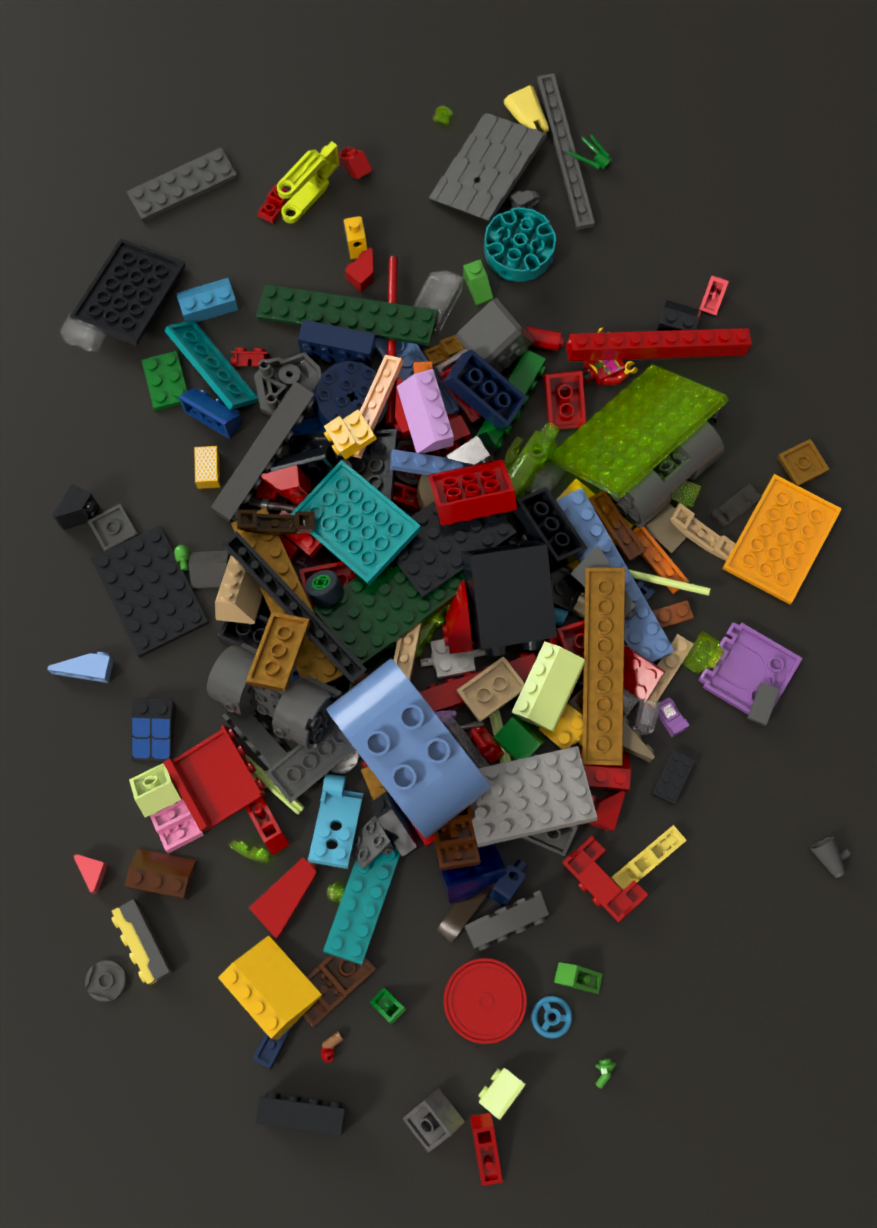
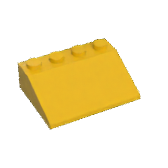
[218,935,322,1040]

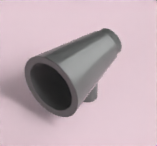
[810,836,851,878]

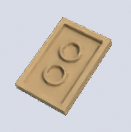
[456,656,525,723]

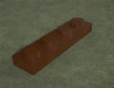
[588,490,646,562]

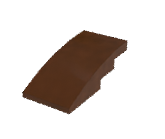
[433,805,480,871]
[302,955,376,1028]

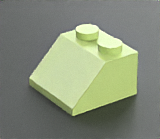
[129,763,181,817]
[478,1068,526,1120]

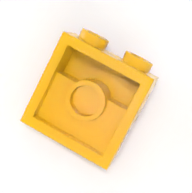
[324,410,377,460]

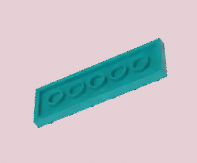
[165,320,259,410]
[323,846,400,965]

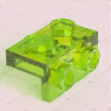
[670,480,701,508]

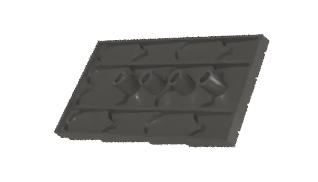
[429,113,547,222]

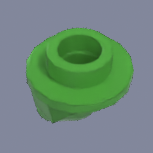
[595,1059,616,1089]

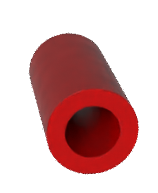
[526,326,564,351]

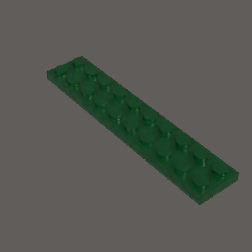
[256,284,439,346]

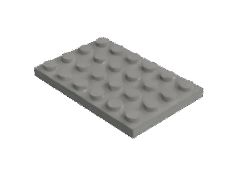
[471,746,597,847]

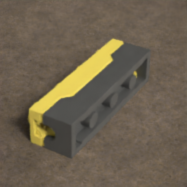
[112,899,173,985]

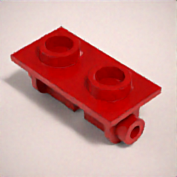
[231,348,270,366]

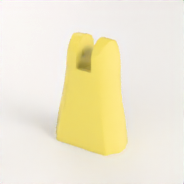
[504,85,549,133]

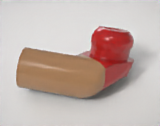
[321,1032,343,1063]

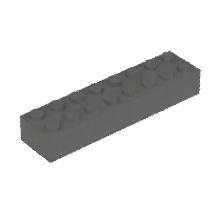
[211,381,315,523]

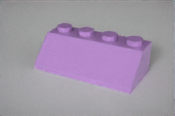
[397,369,454,454]

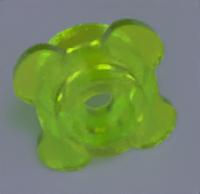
[433,106,453,125]
[327,882,344,903]

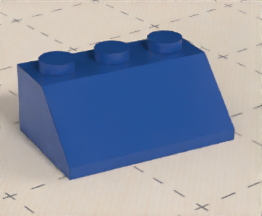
[178,388,242,439]

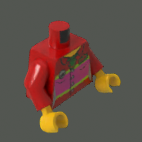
[583,327,638,386]

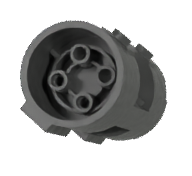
[603,408,725,528]
[207,643,342,750]

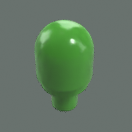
[174,545,190,571]

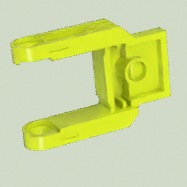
[277,141,340,223]

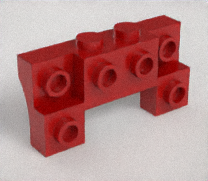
[562,836,649,923]

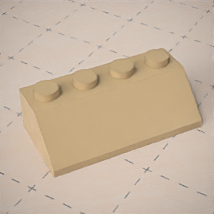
[215,556,263,624]

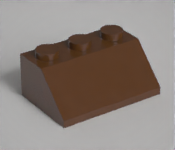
[124,849,197,900]

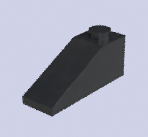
[371,792,419,858]

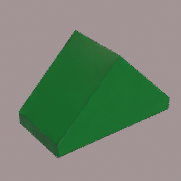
[370,988,406,1025]

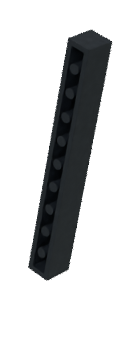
[222,531,370,687]

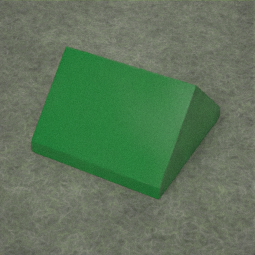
[493,715,546,760]

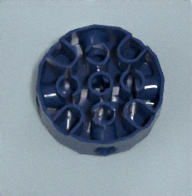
[312,361,388,430]

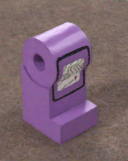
[655,697,690,737]

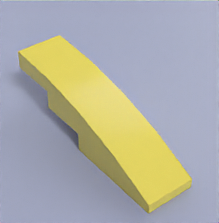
[611,825,687,891]

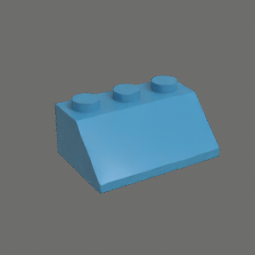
[176,278,238,323]

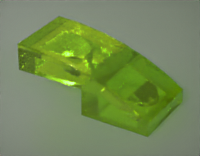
[503,436,524,472]

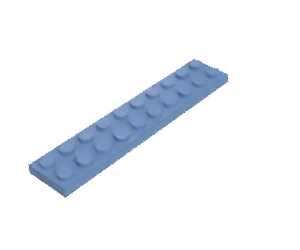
[556,488,674,663]

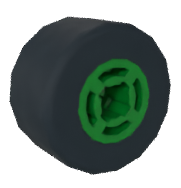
[305,570,344,607]

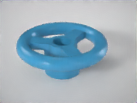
[531,996,572,1038]

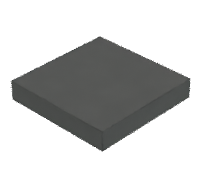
[88,503,138,552]

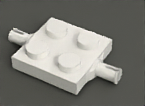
[420,639,485,680]

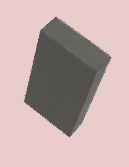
[747,682,780,726]

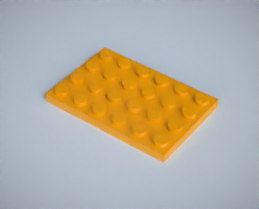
[722,474,842,605]

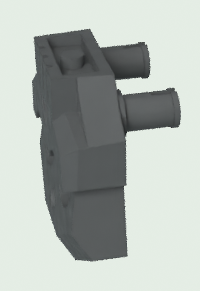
[254,352,322,417]

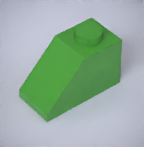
[463,260,493,306]
[554,962,603,994]

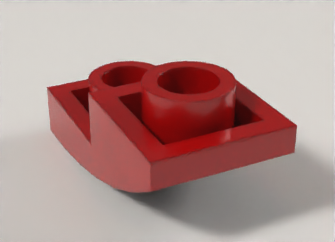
[258,185,289,224]

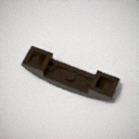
[237,510,315,535]
[436,866,500,943]

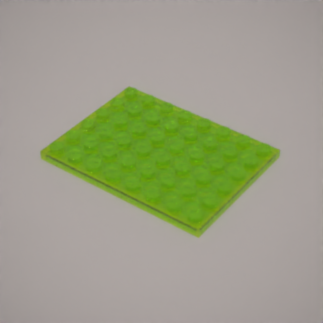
[547,364,729,499]

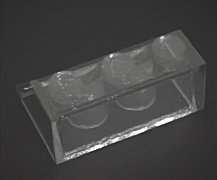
[413,271,463,332]

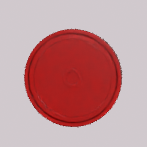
[444,958,527,1044]

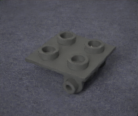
[352,816,393,870]

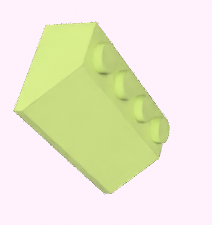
[512,641,586,732]

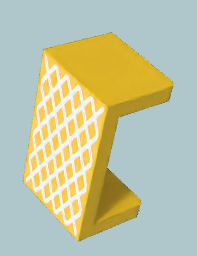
[194,446,220,489]

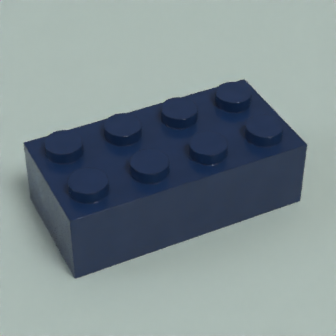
[298,320,376,368]
[442,349,527,430]

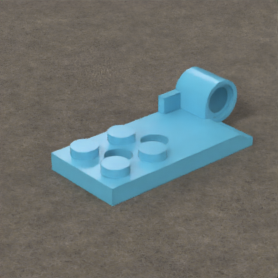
[308,773,364,869]

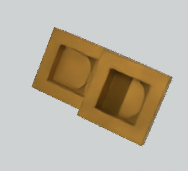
[423,335,464,367]

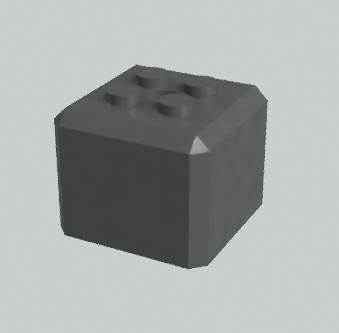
[456,298,534,373]

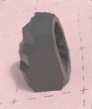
[509,190,540,209]

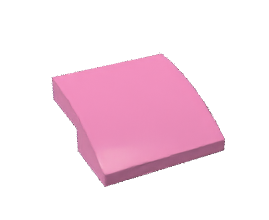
[150,799,204,853]

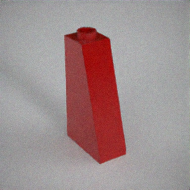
[249,858,318,939]

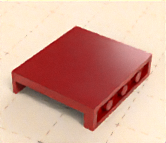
[163,725,266,832]

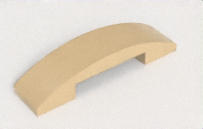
[670,503,735,561]

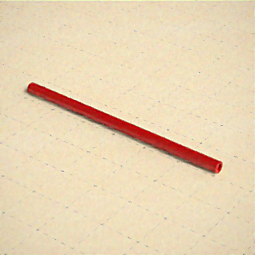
[385,256,398,427]

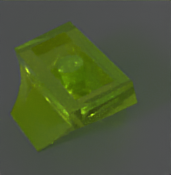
[682,631,724,674]

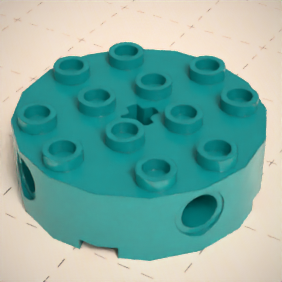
[484,207,556,282]

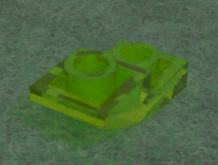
[229,839,271,864]

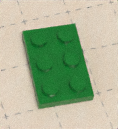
[141,351,188,411]

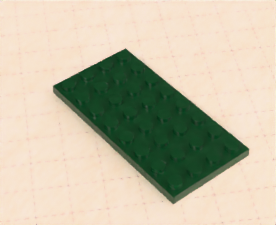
[313,561,465,666]

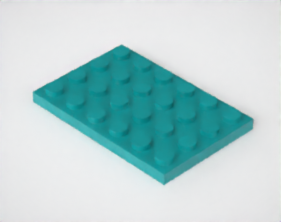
[290,460,422,585]

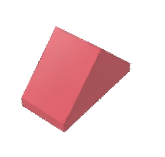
[699,275,729,315]
[73,855,108,894]

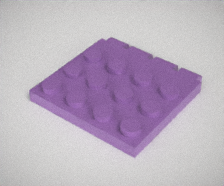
[698,622,803,715]

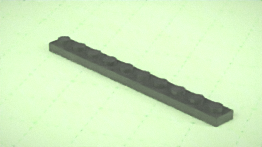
[537,73,595,230]

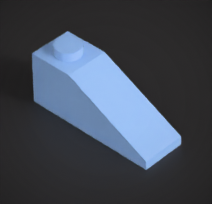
[47,652,114,683]

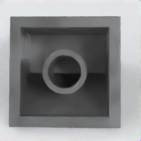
[402,1088,465,1153]

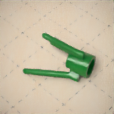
[567,135,612,170]

